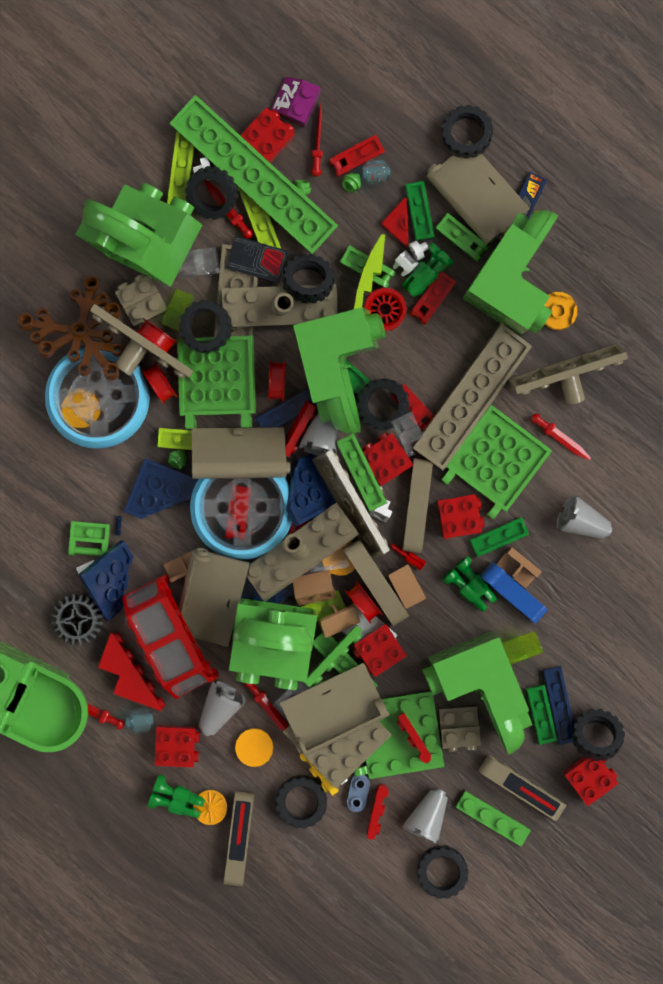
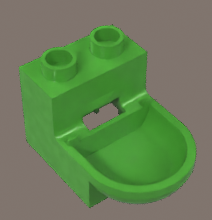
[75,182,202,287]
[462,210,558,336]
[293,307,386,434]
[229,598,317,690]
[422,631,532,755]
[0,641,88,752]

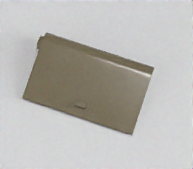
[426,141,530,245]
[192,427,290,479]
[172,548,250,647]
[280,663,389,756]

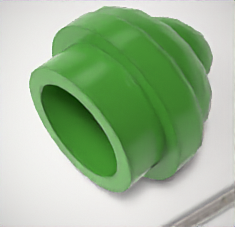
[342,173,361,193]
[294,180,311,196]
[168,449,187,470]

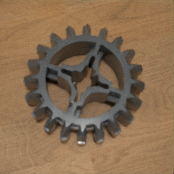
[51,593,103,645]

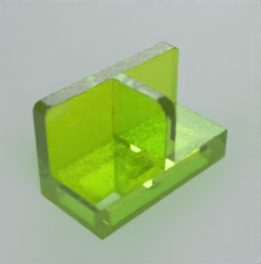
[162,289,195,332]
[502,631,543,665]

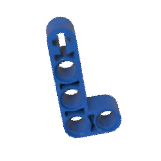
[480,561,548,624]

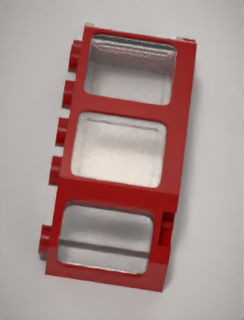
[122,574,220,699]

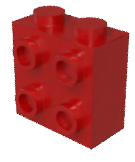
[240,107,295,163]
[361,432,413,486]
[437,494,485,539]
[352,623,407,677]
[155,725,200,768]
[562,757,619,806]

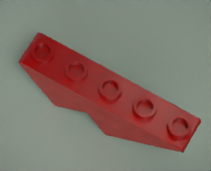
[98,632,166,711]

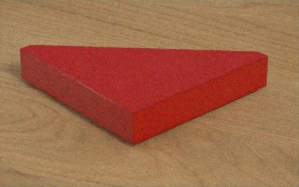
[381,198,409,248]

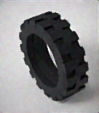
[442,105,493,159]
[185,166,238,220]
[282,254,335,304]
[179,300,232,353]
[357,378,410,430]
[571,709,625,761]
[276,775,327,829]
[417,845,469,899]

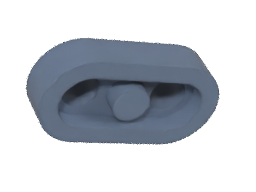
[347,775,370,812]

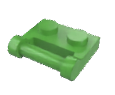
[69,521,110,556]

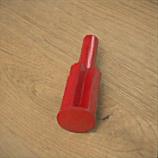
[390,543,427,571]

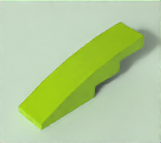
[354,234,385,309]

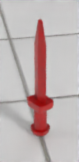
[310,103,323,177]
[204,180,253,239]
[531,413,591,460]
[244,683,288,731]
[87,703,125,730]

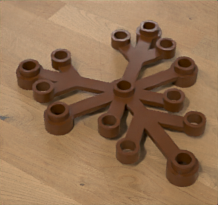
[17,276,124,381]

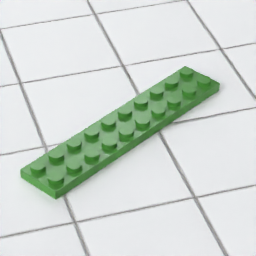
[170,95,338,255]

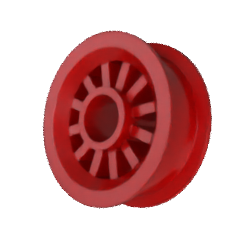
[364,288,407,332]
[134,318,177,353]
[269,359,286,402]
[142,361,177,405]
[345,581,383,624]

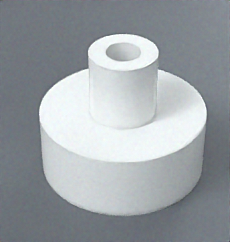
[409,241,429,261]

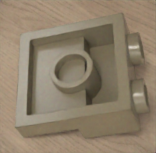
[115,274,168,328]
[439,706,481,752]

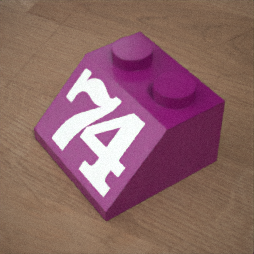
[270,77,321,128]

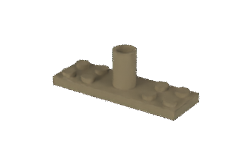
[221,284,338,327]
[90,304,193,379]
[508,344,628,405]
[312,449,389,558]
[247,502,359,602]

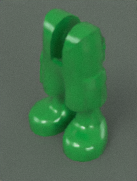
[402,242,454,297]
[442,556,497,612]
[147,774,206,818]

